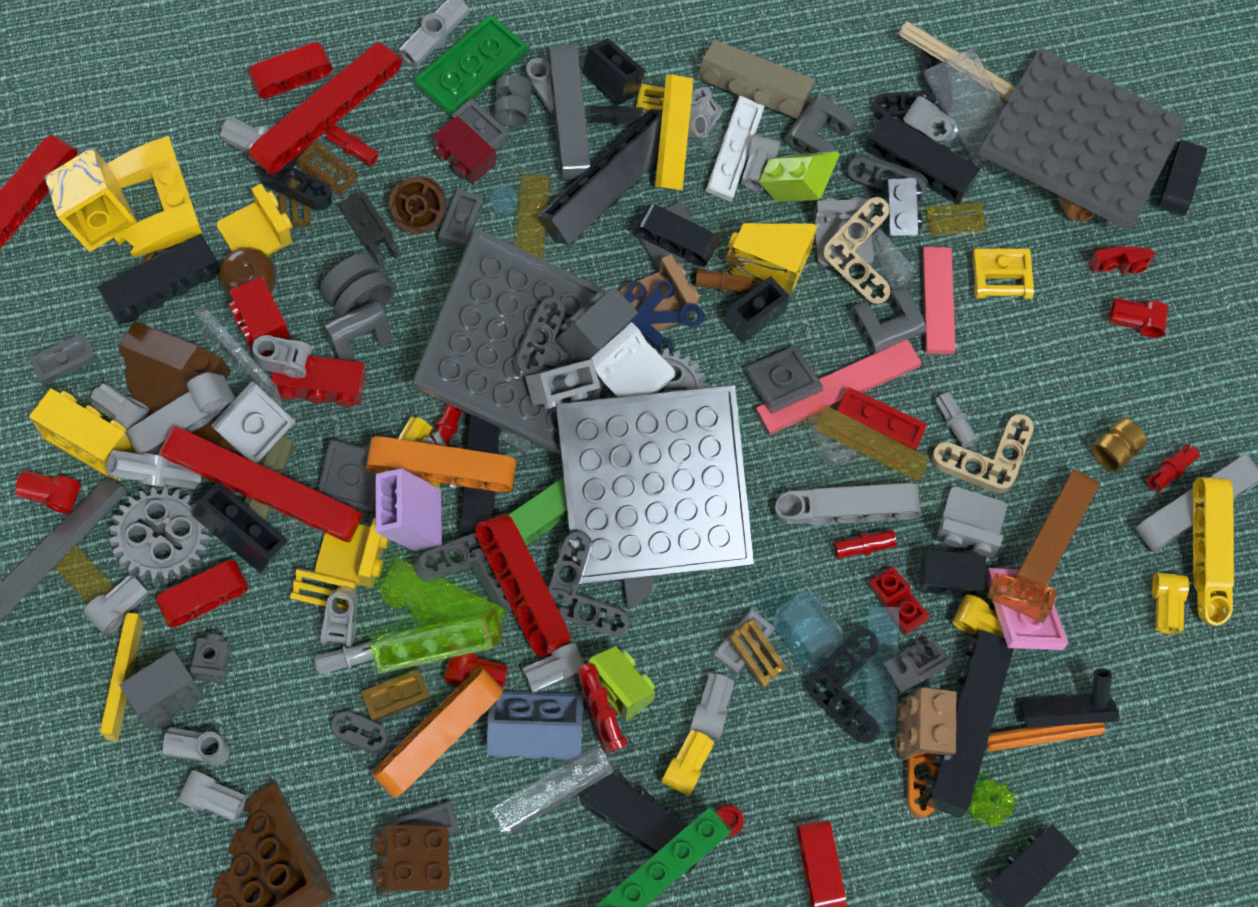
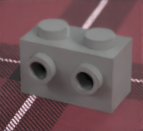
[525,359,600,409]

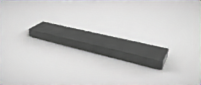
[0,477,127,621]

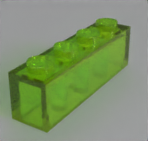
[379,558,506,649]
[370,609,503,673]

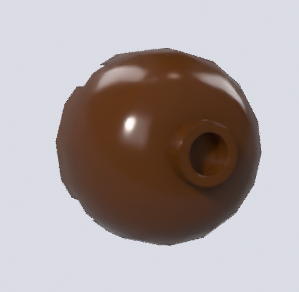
[389,176,447,234]
[219,246,277,301]

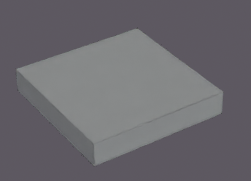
[211,382,296,463]

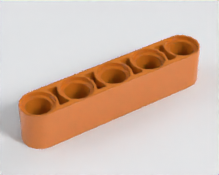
[366,437,517,492]
[372,667,504,798]

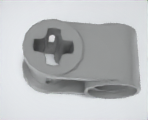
[688,87,723,138]
[903,95,958,142]
[253,335,313,378]
[321,586,358,648]

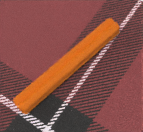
[986,723,1105,751]

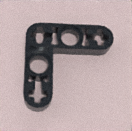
[872,49,952,121]
[258,145,332,210]
[807,628,880,744]

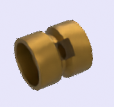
[1091,418,1147,473]

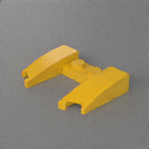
[107,136,203,258]

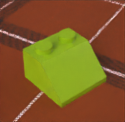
[759,151,840,202]
[588,646,655,723]

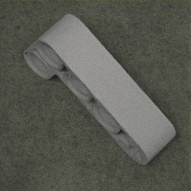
[126,373,236,455]

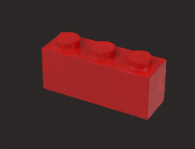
[271,356,366,407]

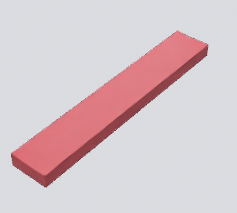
[755,340,921,435]

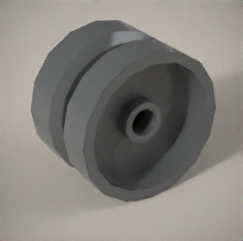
[320,253,396,317]

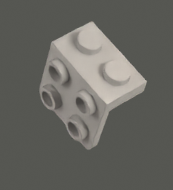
[813,197,874,267]
[936,487,1007,558]

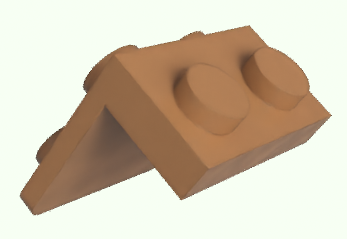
[620,254,699,336]
[895,687,956,760]

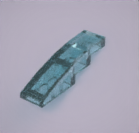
[865,606,899,732]

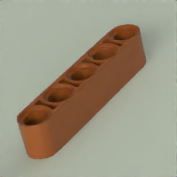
[1014,469,1100,594]

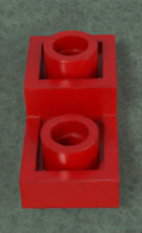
[1088,246,1155,275]
[869,566,929,636]

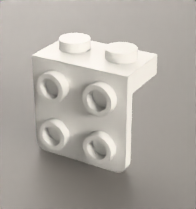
[591,322,675,397]

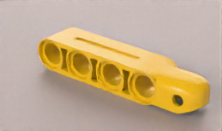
[1193,477,1234,626]

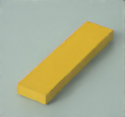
[655,74,694,190]
[100,613,144,742]

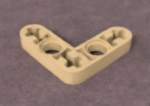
[824,197,890,304]
[931,414,1034,494]

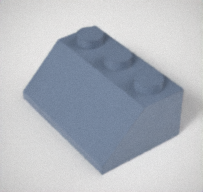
[487,691,583,760]

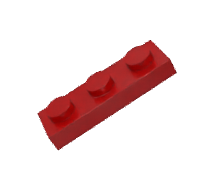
[835,387,927,452]

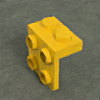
[217,184,293,255]
[315,518,390,588]

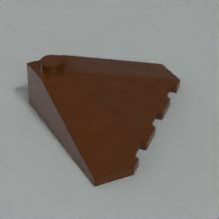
[119,322,231,455]
[212,782,334,907]

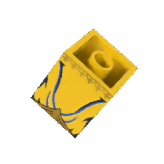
[44,147,138,252]
[726,223,818,297]

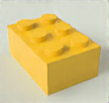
[29,388,136,482]

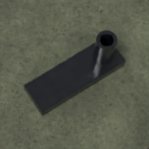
[1020,668,1119,728]

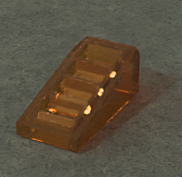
[296,140,359,196]
[987,574,1058,623]

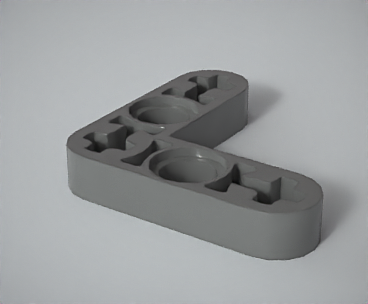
[548,531,631,636]
[414,533,513,614]

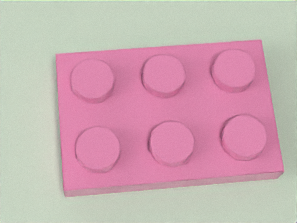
[985,568,1068,650]

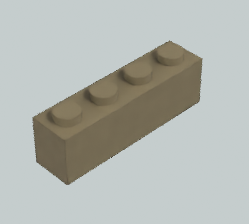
[698,39,815,119]

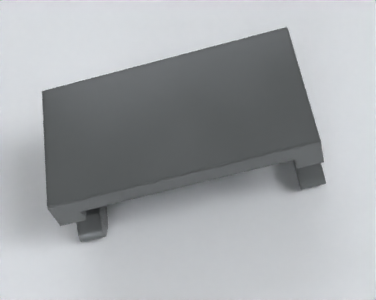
[884,639,952,693]

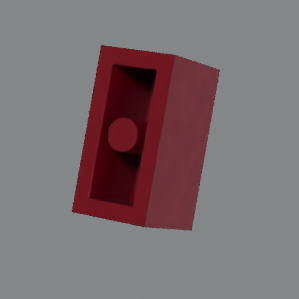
[433,115,496,185]

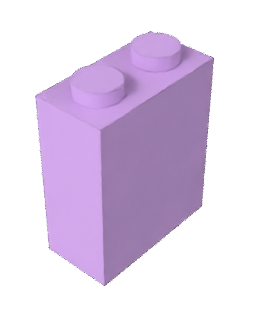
[376,468,442,552]

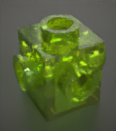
[968,780,1015,827]

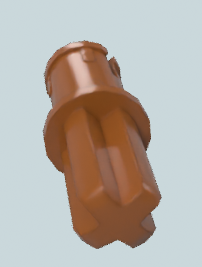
[695,268,753,293]

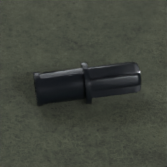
[590,104,646,126]

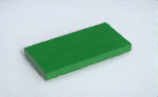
[413,14,529,119]

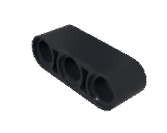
[1157,139,1208,216]
[634,204,720,267]

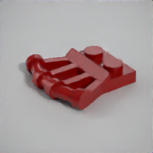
[579,663,628,755]

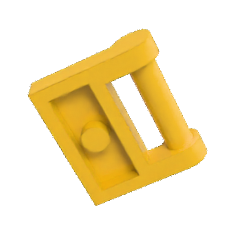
[972,249,1034,299]

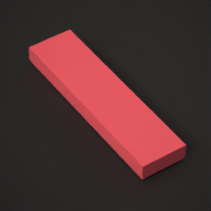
[922,247,956,354]

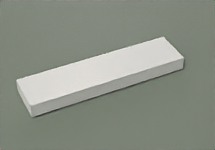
[705,96,765,202]

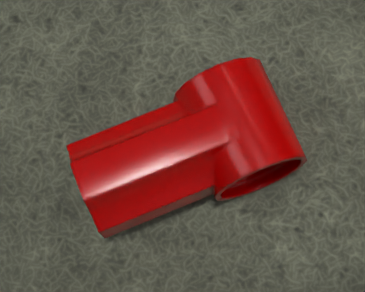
[1109,298,1169,338]
[15,471,82,514]
[443,649,508,688]

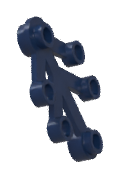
[623,280,705,353]

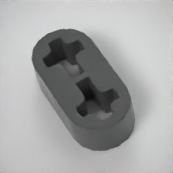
[331,711,389,754]

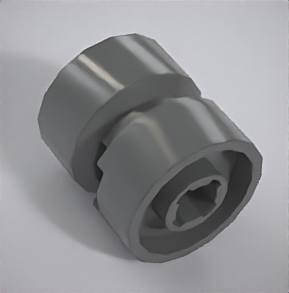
[494,75,532,127]

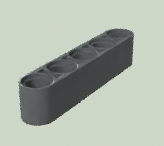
[548,44,590,181]

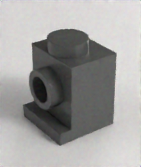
[190,634,232,684]

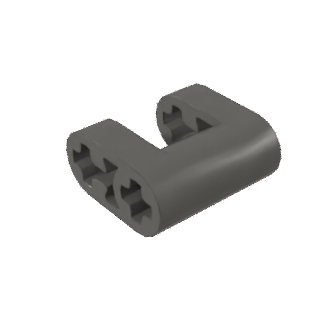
[784,95,858,153]
[850,286,926,354]
[323,300,393,361]

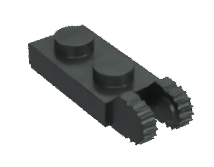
[339,191,401,267]

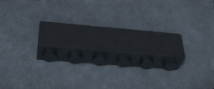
[537,109,663,245]
[923,630,1014,818]

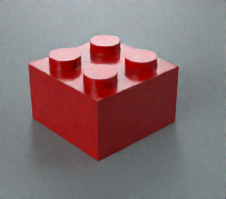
[228,276,291,357]

